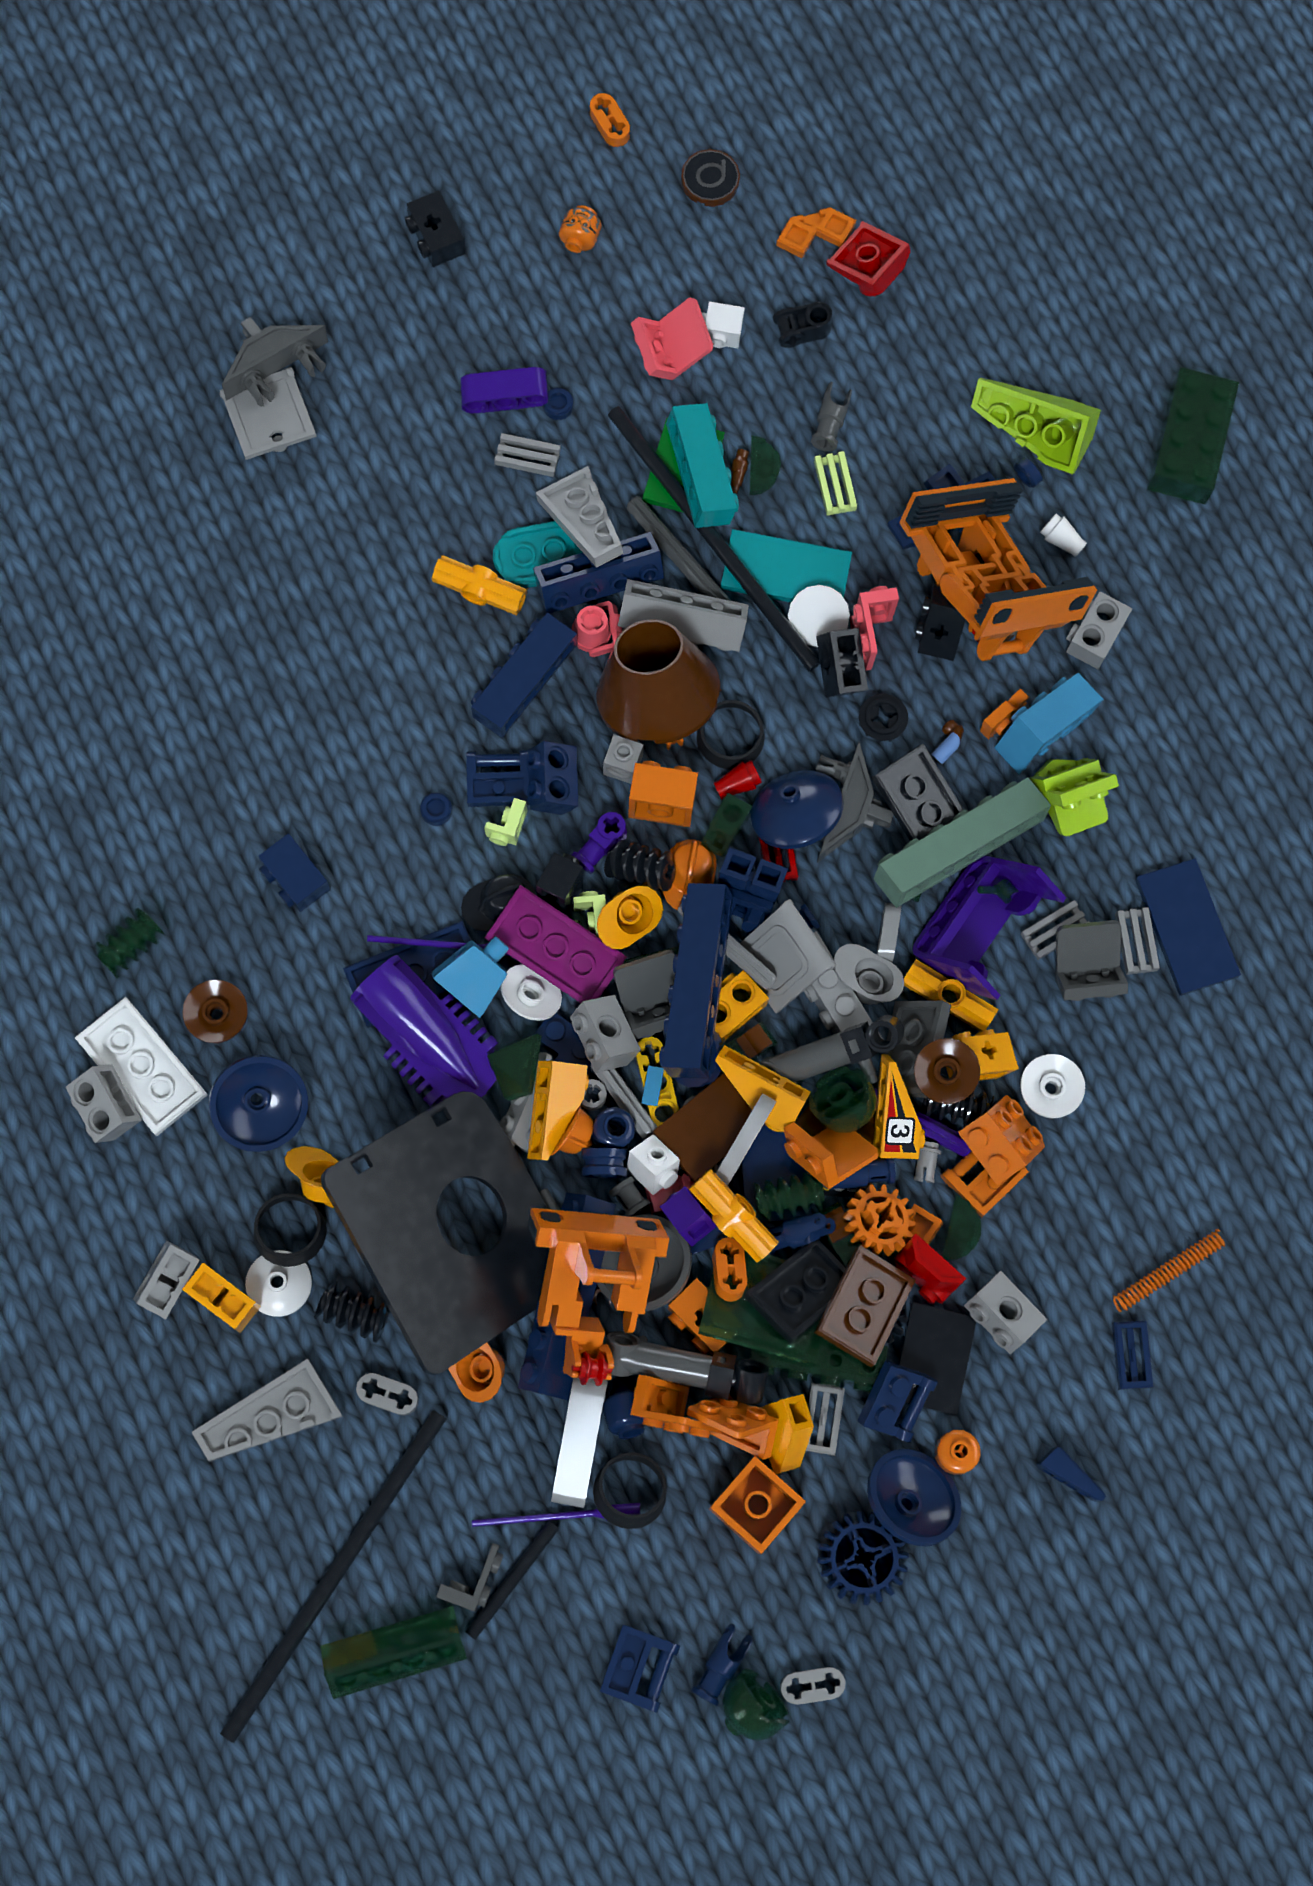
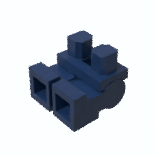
[718,847,788,933]

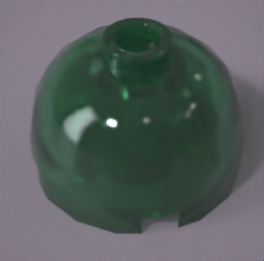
[809,1066,877,1133]
[722,1668,790,1741]

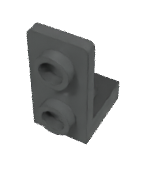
[436,1543,504,1612]

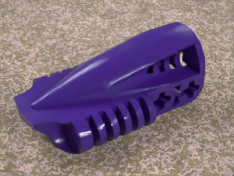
[350,955,499,1107]

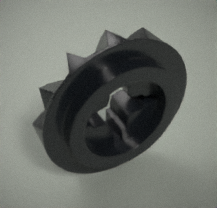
[859,694,908,742]

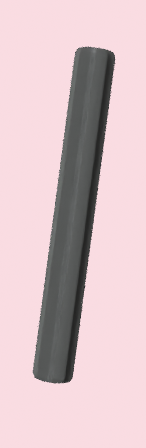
[627,496,731,601]

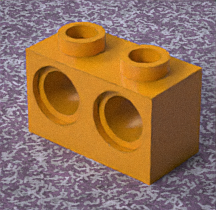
[715,970,769,1045]
[182,1263,261,1333]

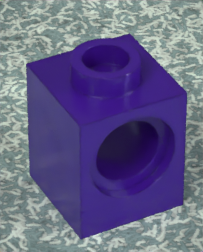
[660,1186,717,1247]

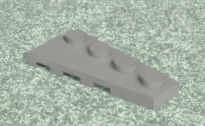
[535,466,623,568]
[192,1359,343,1462]

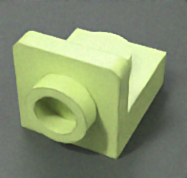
[484,798,528,846]
[573,891,606,937]

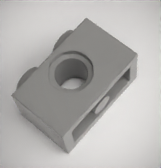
[570,995,641,1073]
[964,1271,1048,1354]

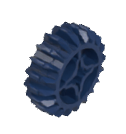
[817,1511,909,1605]

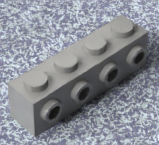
[618,579,749,652]
[804,931,883,1039]

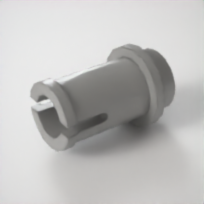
[914,1141,941,1183]

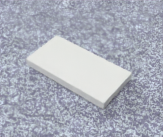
[75,997,208,1136]

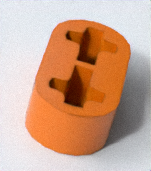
[590,93,630,147]
[712,1237,747,1302]

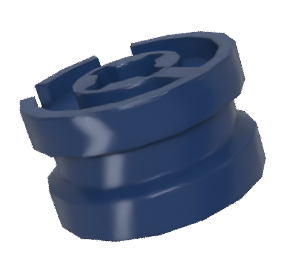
[581,1148,627,1179]

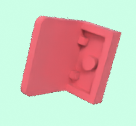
[631,298,713,380]
[850,586,899,671]

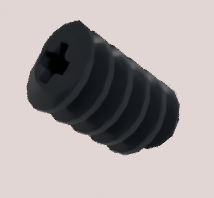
[604,840,676,891]
[922,1091,995,1127]
[314,1280,389,1343]

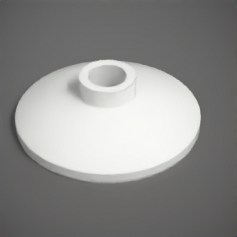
[501,964,562,1021]
[1020,1054,1085,1118]
[245,1250,312,1317]

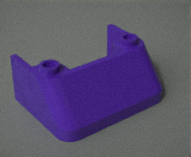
[912,856,1066,1000]

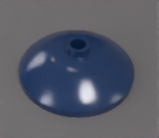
[750,770,844,849]
[209,1055,308,1152]
[867,1449,961,1546]

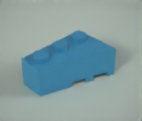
[994,673,1104,775]

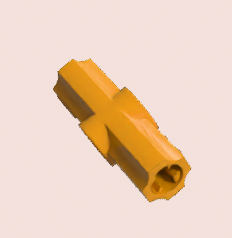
[431,555,527,616]
[904,959,999,1032]
[689,1169,779,1263]

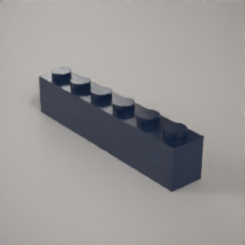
[659,883,734,1079]
[518,1193,616,1400]

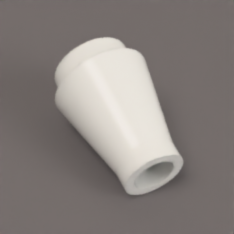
[1040,514,1087,557]

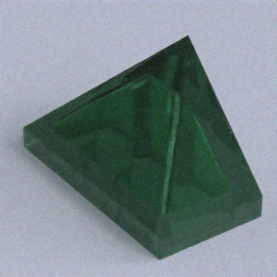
[487,1033,542,1101]

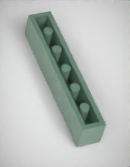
[874,777,1051,908]

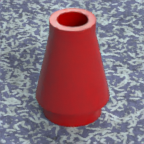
[713,761,762,800]

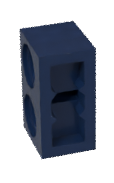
[526,741,578,815]

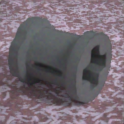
[609,1176,651,1217]

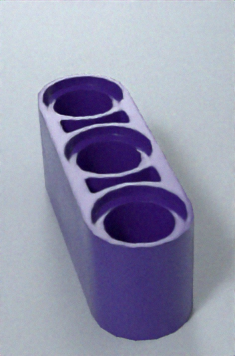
[460,367,548,414]

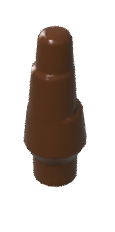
[731,449,749,495]

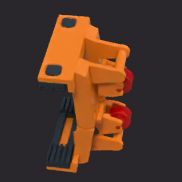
[899,478,1097,661]

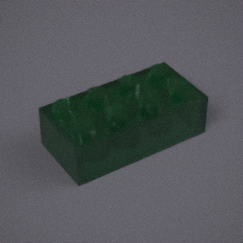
[1147,367,1239,505]

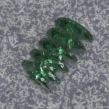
[95,908,166,978]
[753,1172,824,1222]

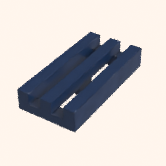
[1112,1321,1153,1390]

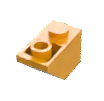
[761,1394,814,1475]

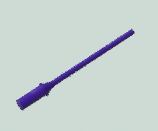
[367,935,510,956]
[472,1502,641,1527]

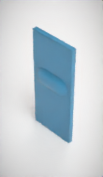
[641,1065,664,1106]

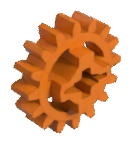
[843,1184,916,1256]

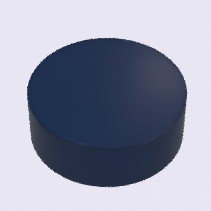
[543,388,573,420]
[1014,457,1043,488]
[420,793,452,826]

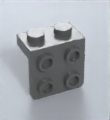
[1055,920,1128,1001]
[613,950,675,1040]

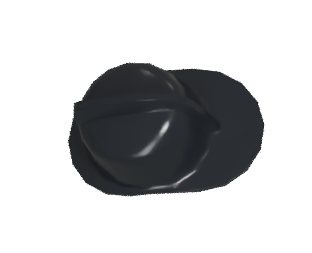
[461,874,536,932]

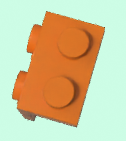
[958,1095,1045,1185]
[783,1121,879,1189]
[630,1374,721,1438]
[687,1394,778,1460]

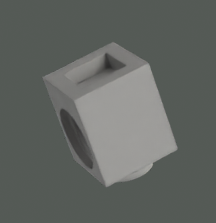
[603,735,644,784]

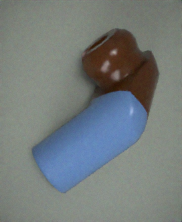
[931,720,964,764]

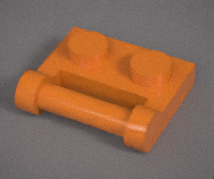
[941,1151,1029,1218]

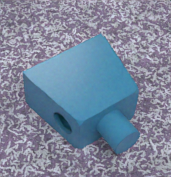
[432,936,510,1018]

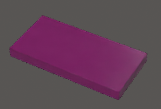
[485,885,627,1003]

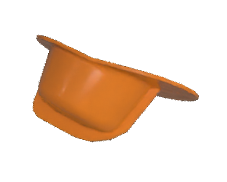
[662,840,717,910]
[551,1106,593,1156]
[448,1342,505,1403]

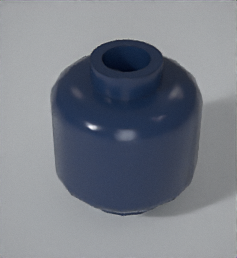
[591,1107,636,1149]
[603,1386,646,1439]

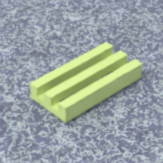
[814,451,857,516]

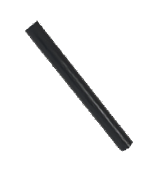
[465,1521,559,1640]

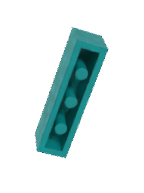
[666,403,739,528]

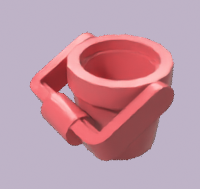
[572,601,623,657]

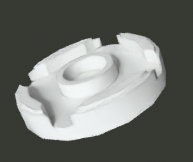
[788,585,850,647]

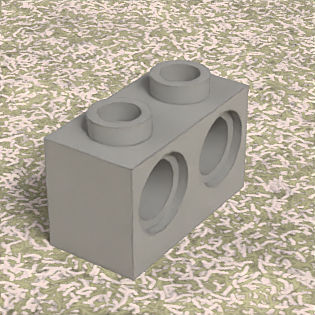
[1066,591,1132,670]
[66,1064,141,1143]
[133,1240,199,1319]

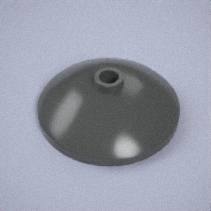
[597,1215,692,1311]

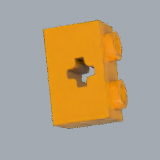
[946,1029,1019,1081]

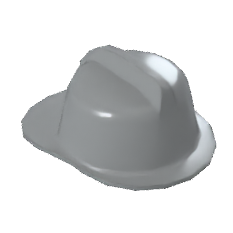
[833,944,904,1005]

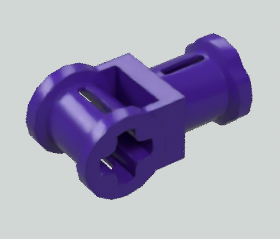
[571,812,627,874]

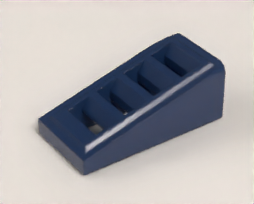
[1035,1447,1106,1502]

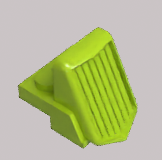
[1030,758,1119,836]

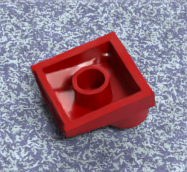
[826,221,911,296]
[893,1233,967,1304]

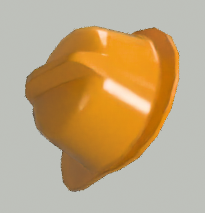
[597,885,663,949]
[285,1146,339,1208]

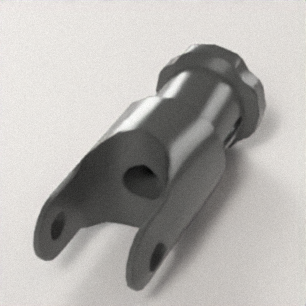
[811,381,852,451]

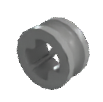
[581,1079,607,1111]

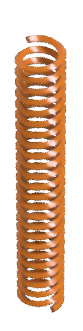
[1113,1229,1225,1312]

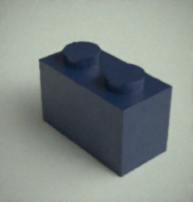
[258,833,330,912]

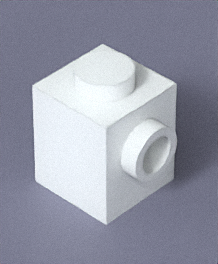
[702,302,745,349]
[627,1134,680,1195]

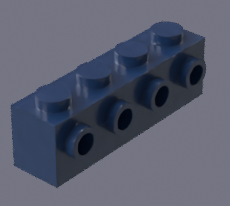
[533,532,664,614]
[471,612,577,738]

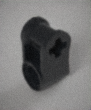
[772,302,832,348]

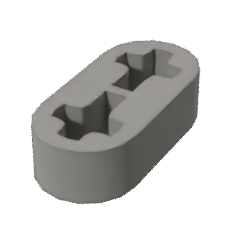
[876,903,901,963]
[356,1373,419,1416]
[780,1667,845,1705]

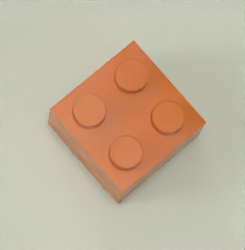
[628,761,698,827]
[709,1456,806,1555]

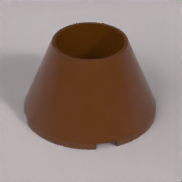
[596,619,721,744]

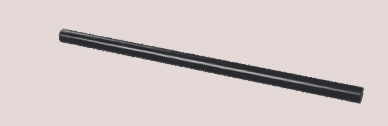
[608,406,821,672]
[220,1410,447,1743]

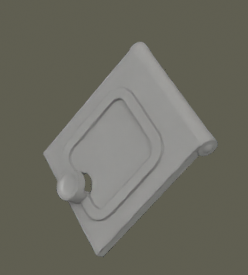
[220,367,317,460]
[740,899,836,1013]

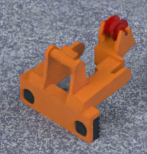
[527,1208,670,1386]

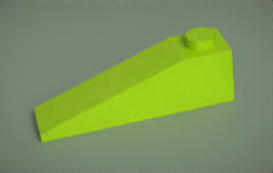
[971,377,1101,474]

